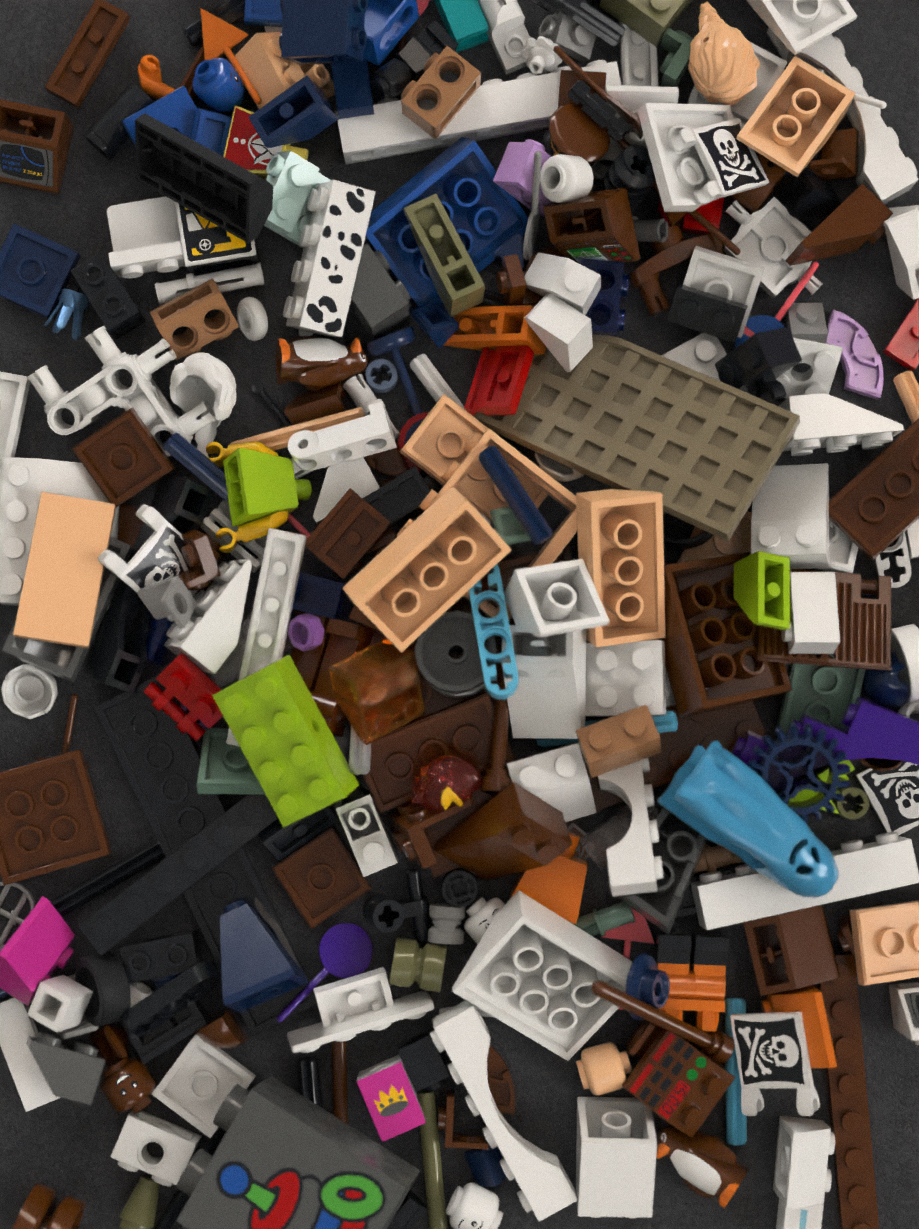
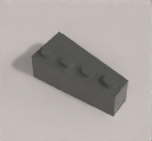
[607,808,708,935]

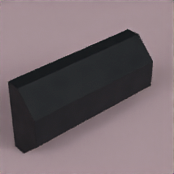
[135,113,273,243]

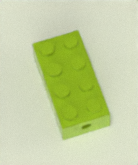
[212,655,359,827]

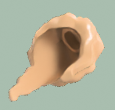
[688,1,760,106]

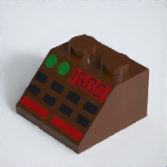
[622,1028,735,1138]

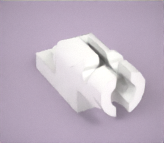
[478,0,530,75]

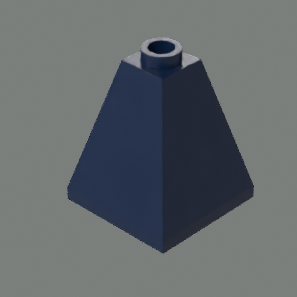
[220,900,309,1013]

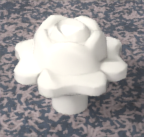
[521,36,563,75]

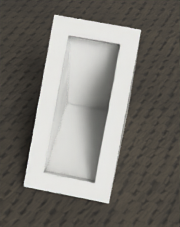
[524,293,593,372]

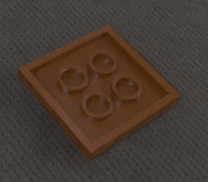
[0,749,112,885]

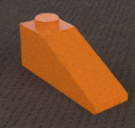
[432,305,546,355]

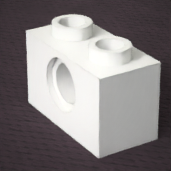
[111,1110,201,1186]

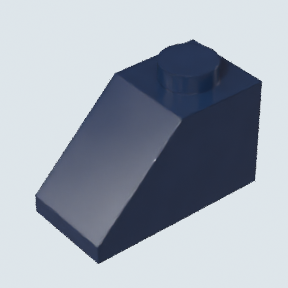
[248,75,339,148]

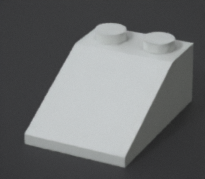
[751,463,829,569]

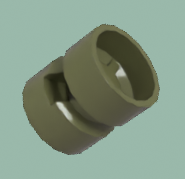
[389,937,447,993]

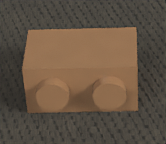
[576,704,662,778]

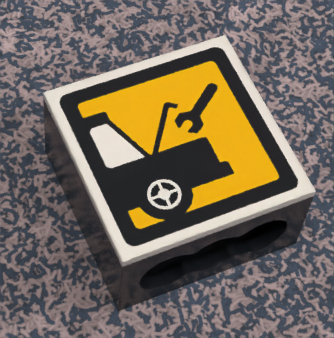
[175,202,260,276]

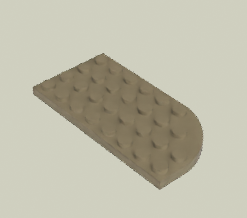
[473,334,800,541]

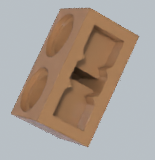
[401,46,481,140]
[150,278,239,361]

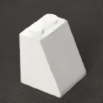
[576,1097,657,1218]

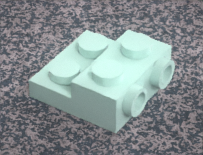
[264,151,331,248]

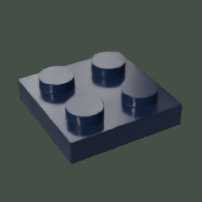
[0,223,81,318]

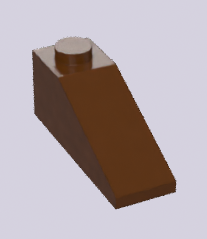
[785,183,893,266]

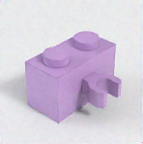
[493,139,552,216]

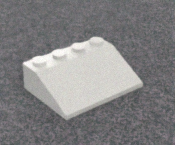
[0,457,119,610]
[452,890,632,1061]

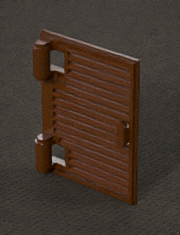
[757,569,891,671]

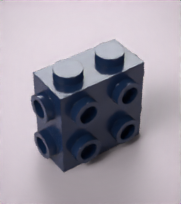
[279,0,368,65]

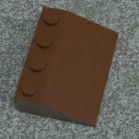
[658,552,792,718]

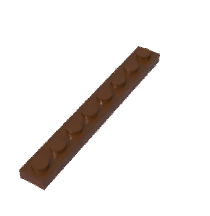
[818,952,879,1229]

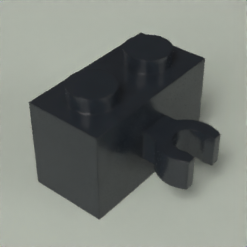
[715,327,802,404]

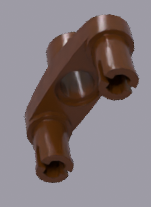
[629,224,724,316]

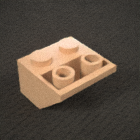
[235,32,335,109]

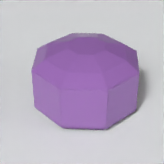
[288,613,324,652]

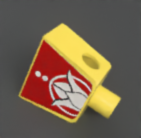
[223,106,308,180]

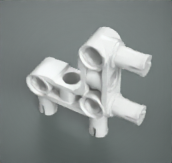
[27,326,216,457]

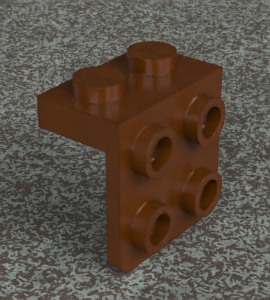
[389,785,475,869]

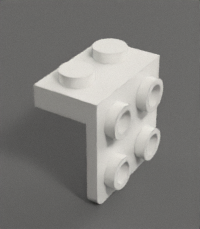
[107,196,185,278]

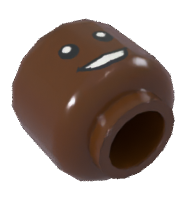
[100,1056,156,1114]

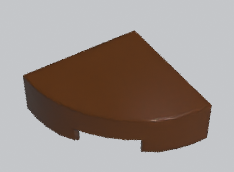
[364,440,410,476]

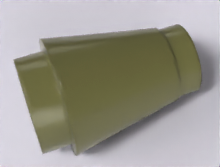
[119,1176,161,1229]

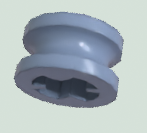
[365,359,398,394]

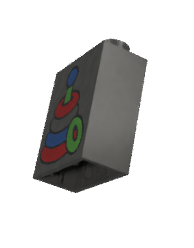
[176,1076,420,1229]

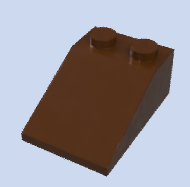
[434,782,573,880]

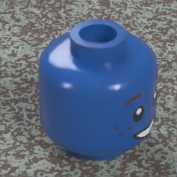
[192,58,245,112]

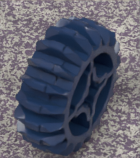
[748,723,850,823]

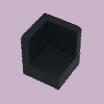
[777,169,842,228]

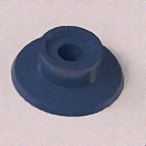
[625,953,670,1020]

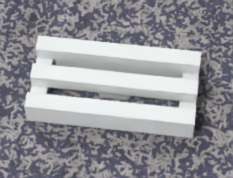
[200,500,267,573]

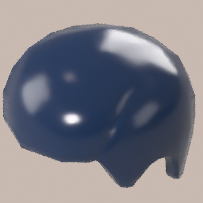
[862,651,909,707]

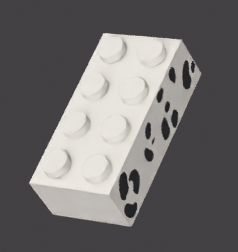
[283,180,376,337]

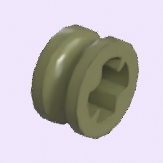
[833,787,869,820]

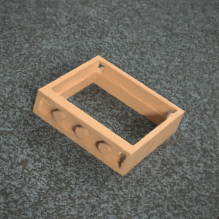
[396,428,577,620]

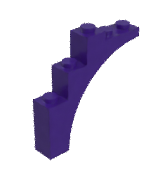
[731,696,919,793]

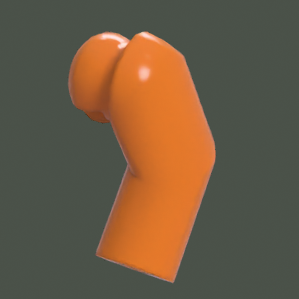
[138,55,176,100]

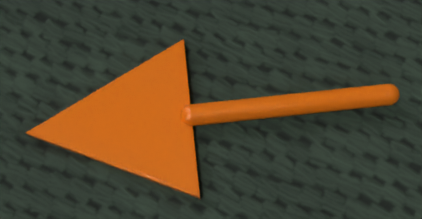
[200,8,262,105]

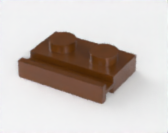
[305,488,392,579]

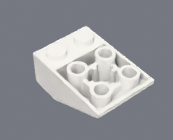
[779,393,904,456]
[164,559,252,674]
[502,625,587,739]

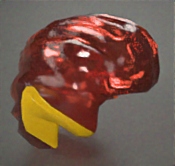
[411,756,482,810]

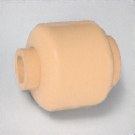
[576,1042,632,1096]

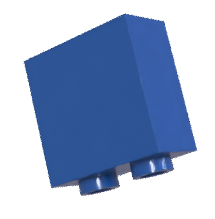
[363,0,419,66]

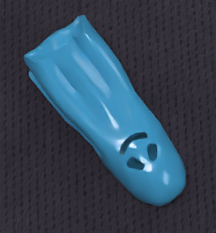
[657,741,839,898]

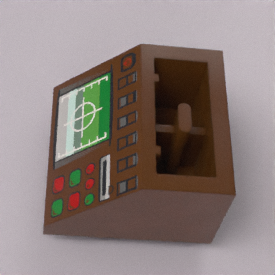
[543,188,641,266]

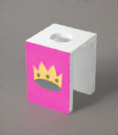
[356,1055,426,1141]

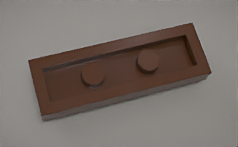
[45,0,130,109]

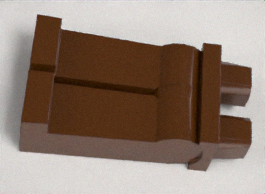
[291,611,373,737]

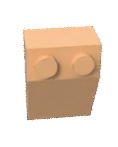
[736,56,856,177]

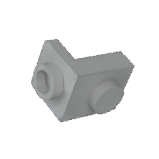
[539,11,596,62]
[785,303,828,344]

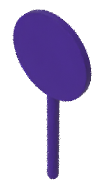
[277,923,373,1022]

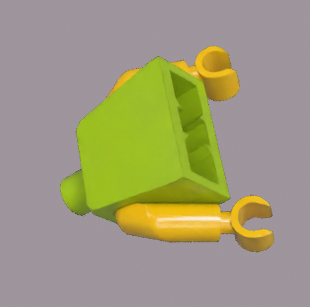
[205,441,312,553]

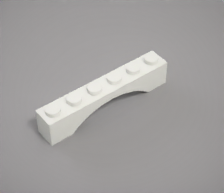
[767,28,919,205]
[430,1000,578,1221]

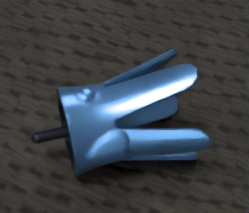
[44,284,89,340]

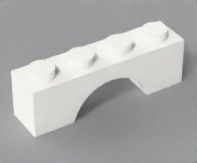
[598,758,664,896]

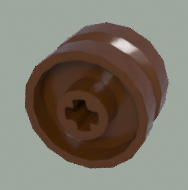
[12,1183,86,1229]

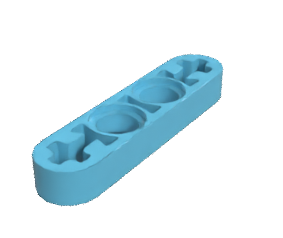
[468,564,518,700]

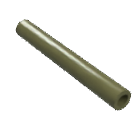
[416,1089,448,1229]

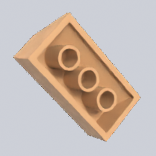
[342,486,512,652]
[576,489,666,647]

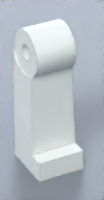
[288,401,397,471]

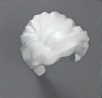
[169,352,236,458]

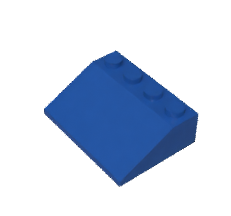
[364,137,528,308]

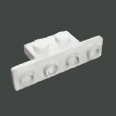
[287,967,435,1053]

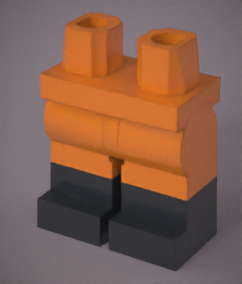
[654,932,729,1032]

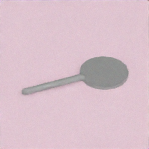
[523,151,542,260]

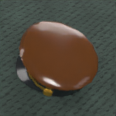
[544,103,610,167]

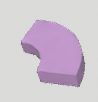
[826,309,884,400]

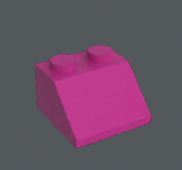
[0,896,75,1006]

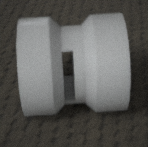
[428,903,466,944]

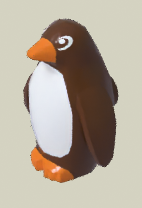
[275,336,368,391]
[656,1125,749,1208]

